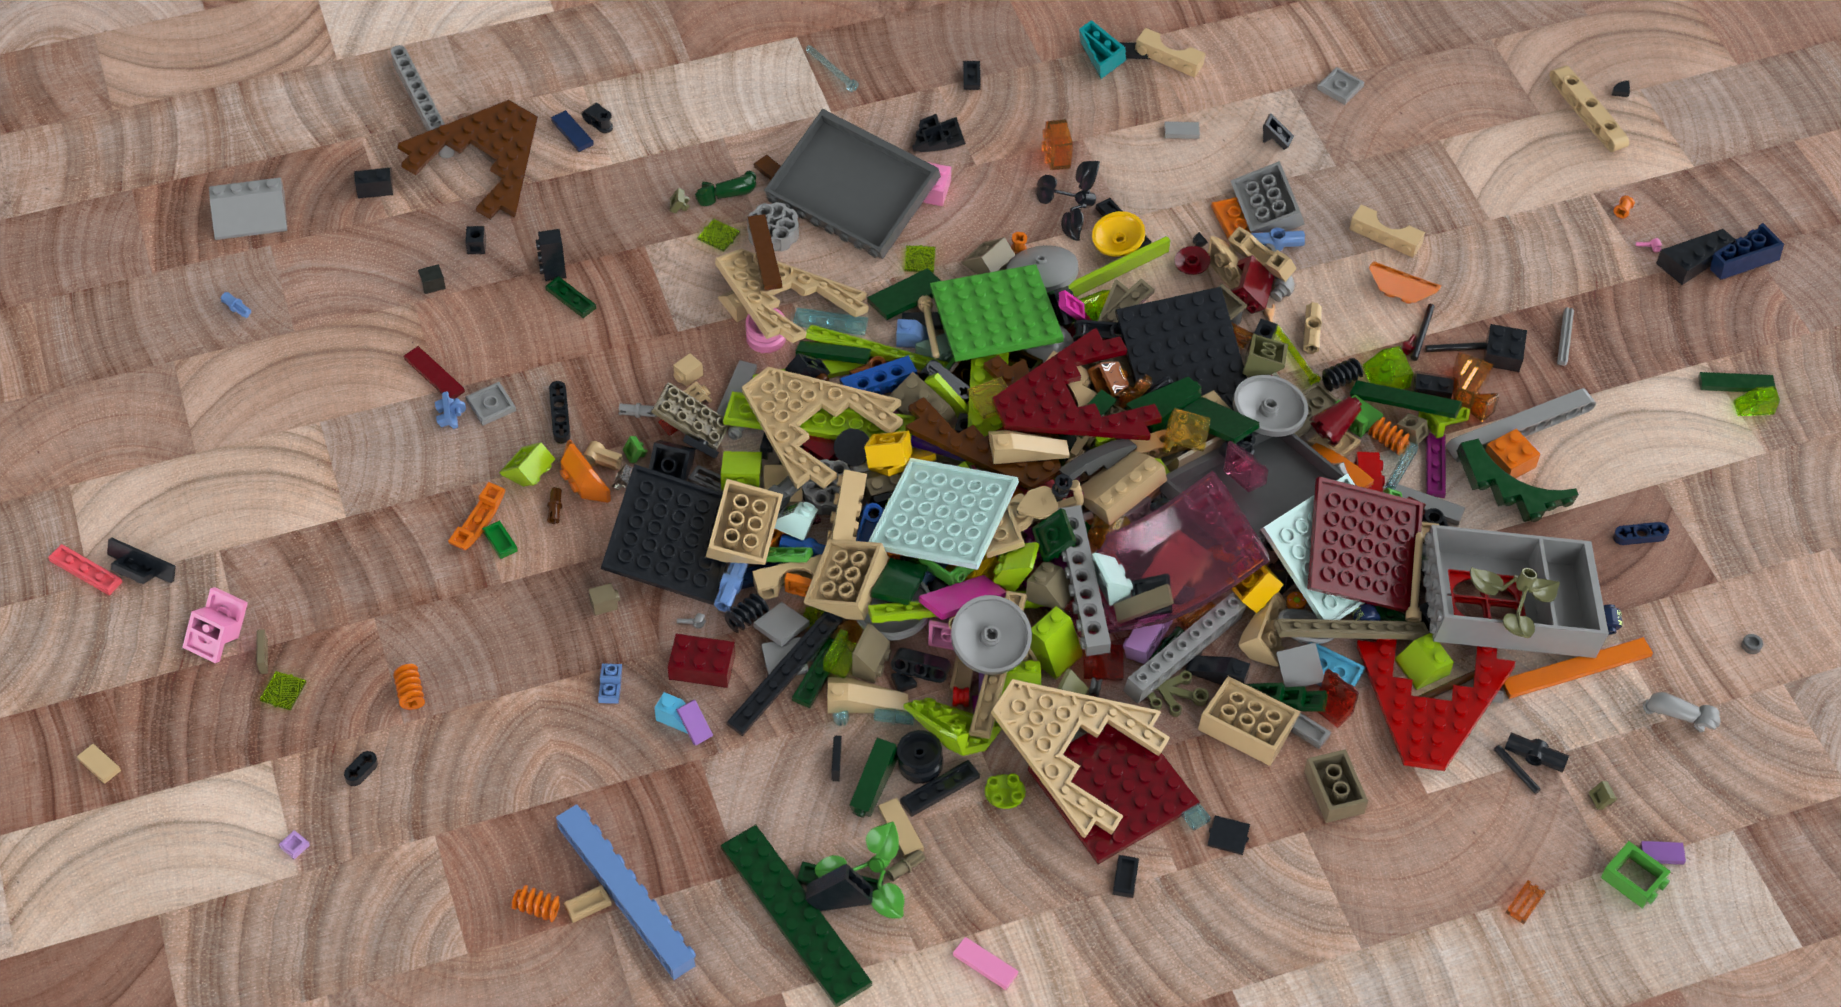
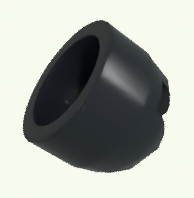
[1193,232,1208,247]

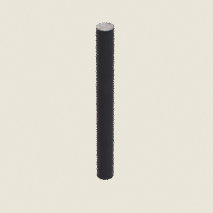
[1411,304,1435,361]
[1425,342,1486,352]

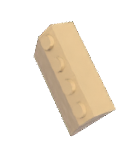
[1081,451,1167,526]
[706,479,783,565]
[804,539,889,620]
[1198,676,1300,766]

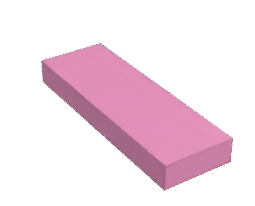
[953,937,1018,990]

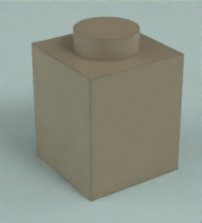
[588,583,620,616]

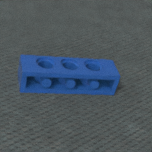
[840,355,917,395]

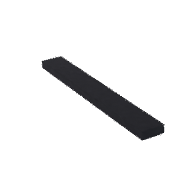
[727,611,843,736]

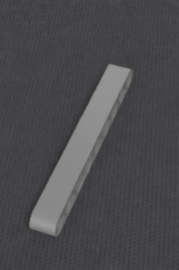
[391,45,455,158]
[1446,388,1596,462]

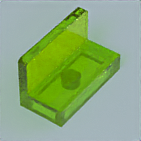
[823,629,857,678]

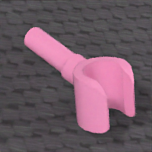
[1636,238,1662,252]

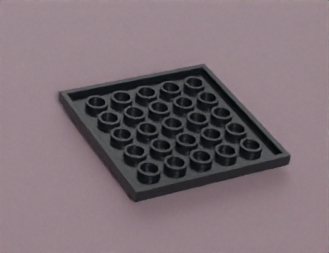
[1115,287,1247,398]
[600,464,727,605]

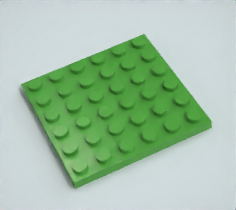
[930,264,1064,362]

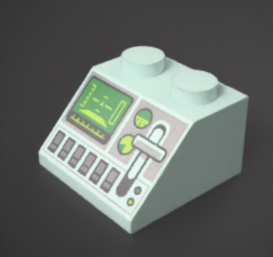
[775,502,818,541]

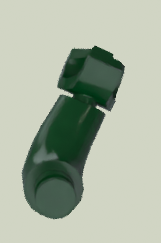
[695,171,757,206]

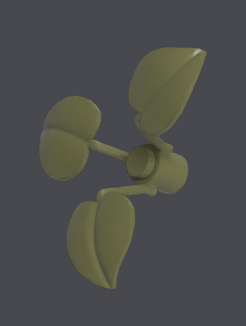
[1470,567,1560,638]

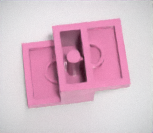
[182,587,248,663]

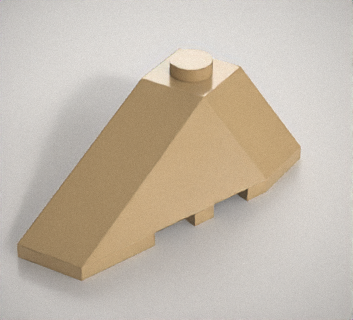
[988,430,1070,464]
[1238,592,1286,667]
[828,677,908,713]

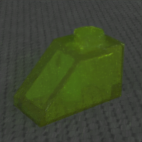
[1733,386,1780,416]

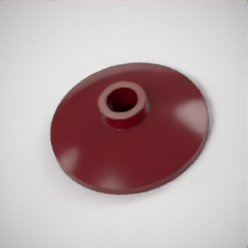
[1175,246,1210,275]

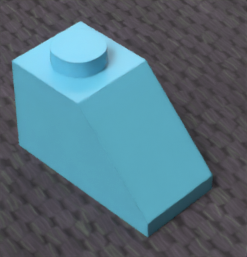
[654,692,688,734]

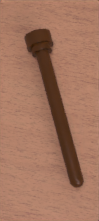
[1419,670,1475,698]

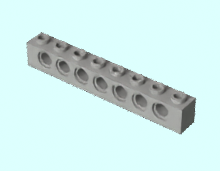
[1058,505,1111,656]
[1123,592,1247,704]

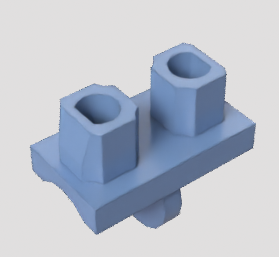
[435,391,466,429]

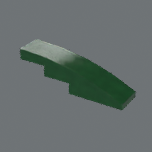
[1245,682,1328,712]

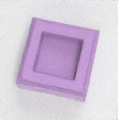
[279,830,310,859]

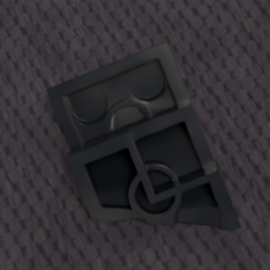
[912,114,966,152]

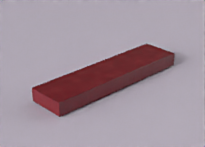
[403,346,465,399]

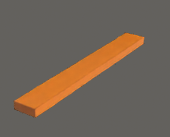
[1502,637,1653,699]

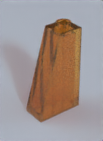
[1453,352,1494,409]

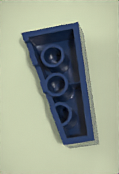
[1710,223,1784,280]

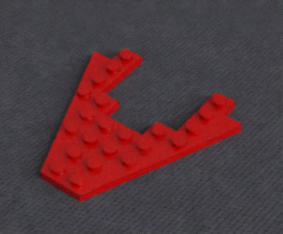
[1357,639,1516,771]

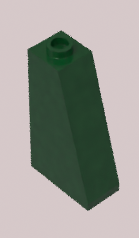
[1126,377,1201,433]
[849,737,898,818]

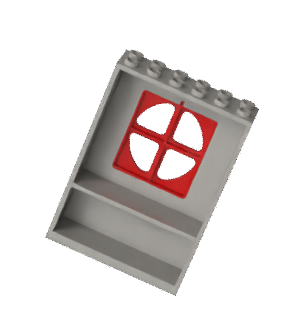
[1421,525,1609,658]

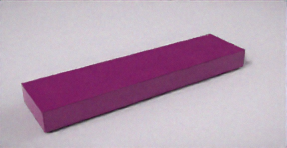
[1426,433,1446,498]

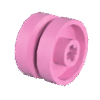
[746,308,786,353]

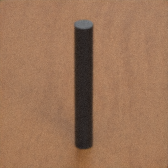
[1494,745,1541,794]

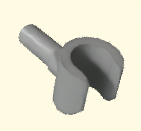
[677,613,706,629]

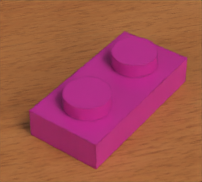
[1058,290,1085,320]

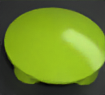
[984,773,1026,809]

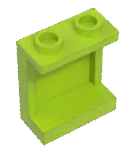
[721,451,762,490]

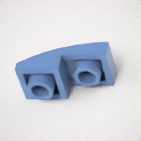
[598,664,622,704]

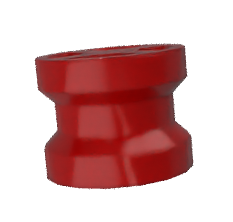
[952,686,969,707]

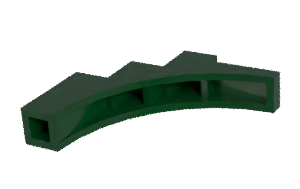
[1456,438,1579,522]

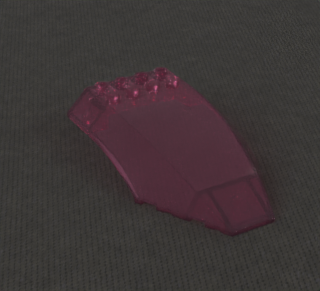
[1064,471,1270,637]

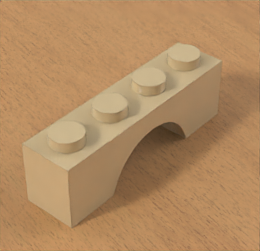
[1135,28,1206,78]
[1349,204,1425,258]
[1228,226,1297,282]
[753,554,822,600]

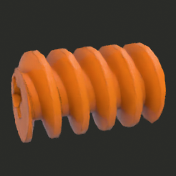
[1368,417,1410,456]
[393,664,425,710]
[512,885,560,922]

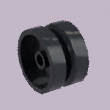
[897,730,943,783]

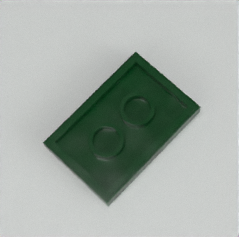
[871,558,928,605]

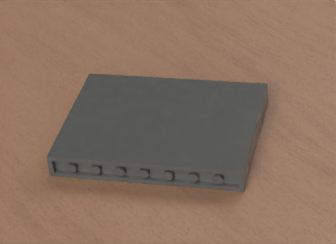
[764,109,941,259]
[1159,431,1354,557]

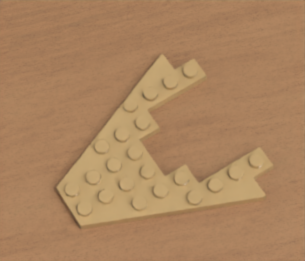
[715,249,869,343]
[742,367,903,489]
[991,679,1170,838]

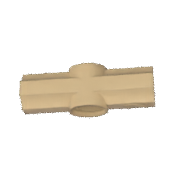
[1303,302,1322,354]

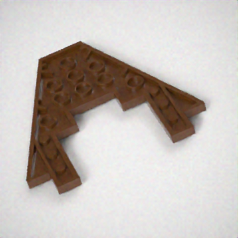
[397,100,538,220]
[905,355,1061,490]

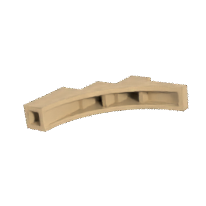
[1046,351,1098,459]

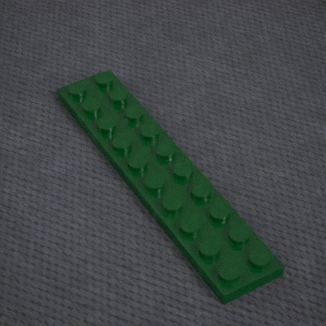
[721,825,872,1007]

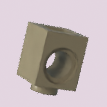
[1397,413,1429,445]

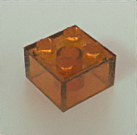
[1041,119,1073,171]

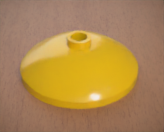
[1092,211,1145,257]

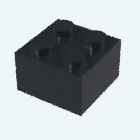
[1483,324,1527,372]

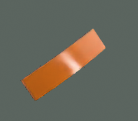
[448,482,505,550]

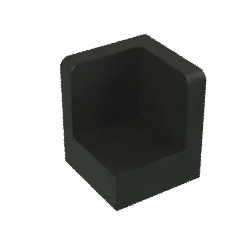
[418,264,446,294]

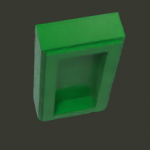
[482,520,518,559]

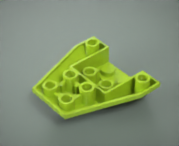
[903,697,1002,756]

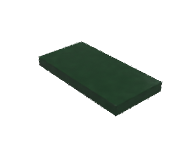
[867,268,941,320]
[1177,397,1260,444]

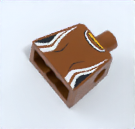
[1087,361,1129,397]

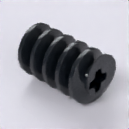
[1322,358,1363,392]
[725,593,769,633]

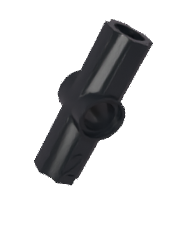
[1505,732,1569,773]

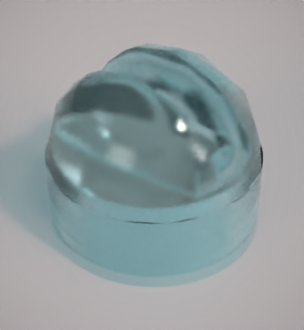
[832,711,849,726]

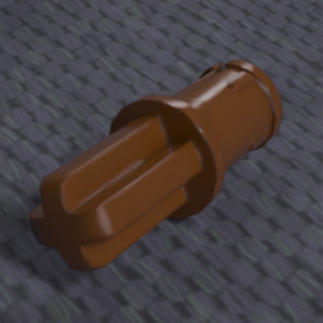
[547,487,563,524]

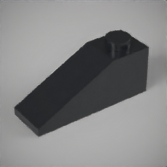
[1185,655,1250,685]

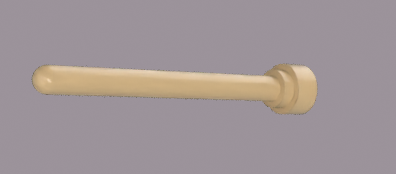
[918,296,940,359]
[1405,532,1424,622]

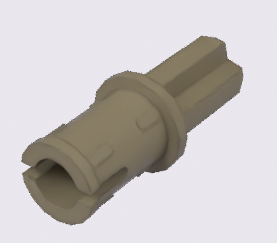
[886,850,926,882]

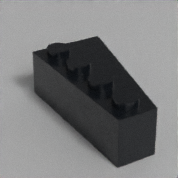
[1656,229,1736,285]

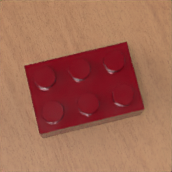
[667,633,736,688]

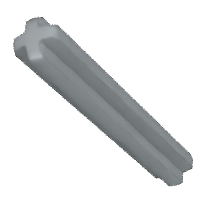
[1557,307,1574,366]

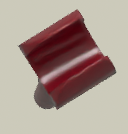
[1401,334,1416,355]

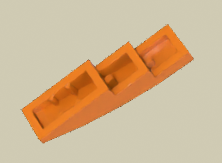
[1311,443,1374,488]

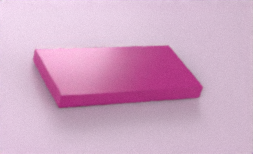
[919,575,1007,620]

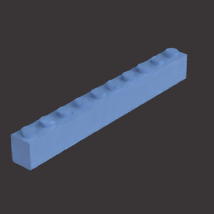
[556,804,696,980]

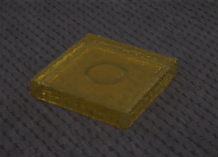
[967,377,1008,420]

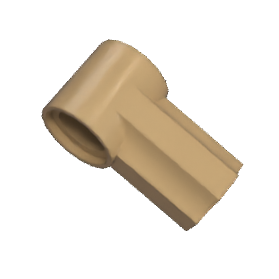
[583,441,623,470]

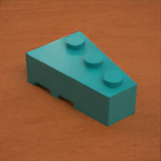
[1079,20,1126,79]

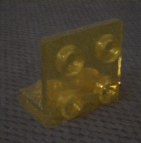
[1162,408,1211,453]

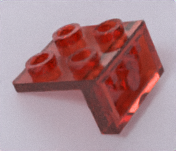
[1083,633,1124,680]
[1318,669,1359,728]

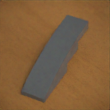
[1059,439,1137,481]

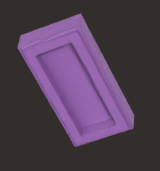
[676,700,713,745]
[1640,841,1686,865]

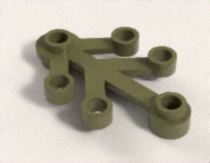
[1147,671,1209,717]

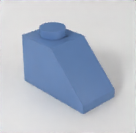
[896,319,929,348]

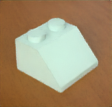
[1092,553,1133,606]

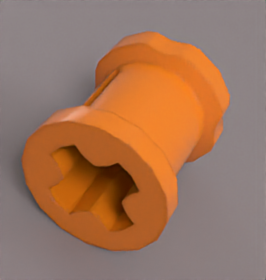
[1614,195,1635,218]
[1011,232,1027,255]

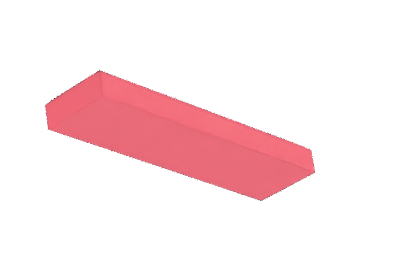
[48,544,123,596]

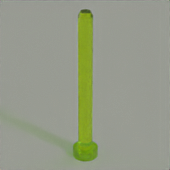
[1276,325,1321,385]

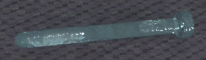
[806,45,858,92]

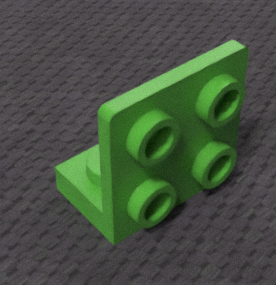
[1335,395,1383,438]

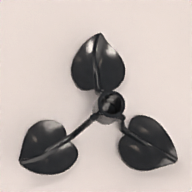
[1036,161,1100,241]

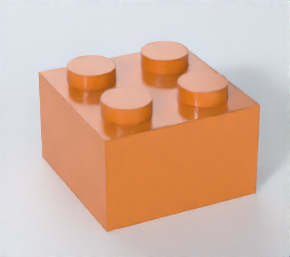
[1485,428,1541,479]

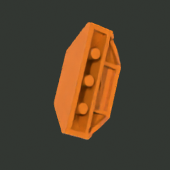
[1369,261,1442,304]
[560,439,611,503]

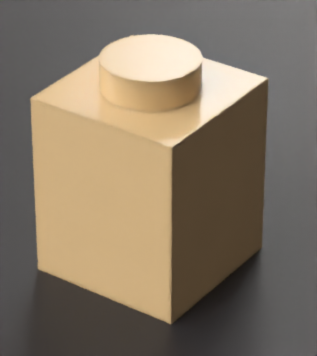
[673,354,703,387]

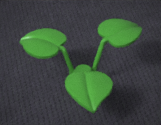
[815,822,905,918]

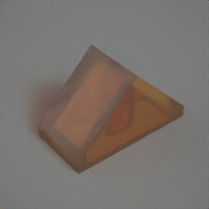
[1464,393,1499,422]

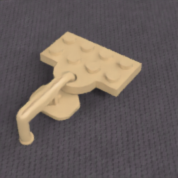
[986,480,1084,558]

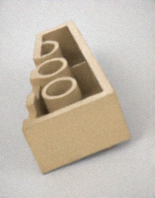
[826,469,867,541]

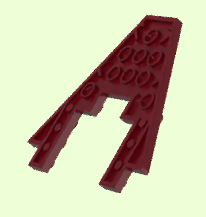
[992,328,1162,441]

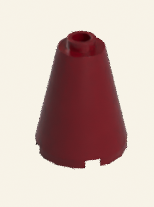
[1309,396,1362,447]

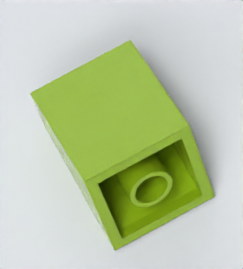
[1030,606,1083,679]

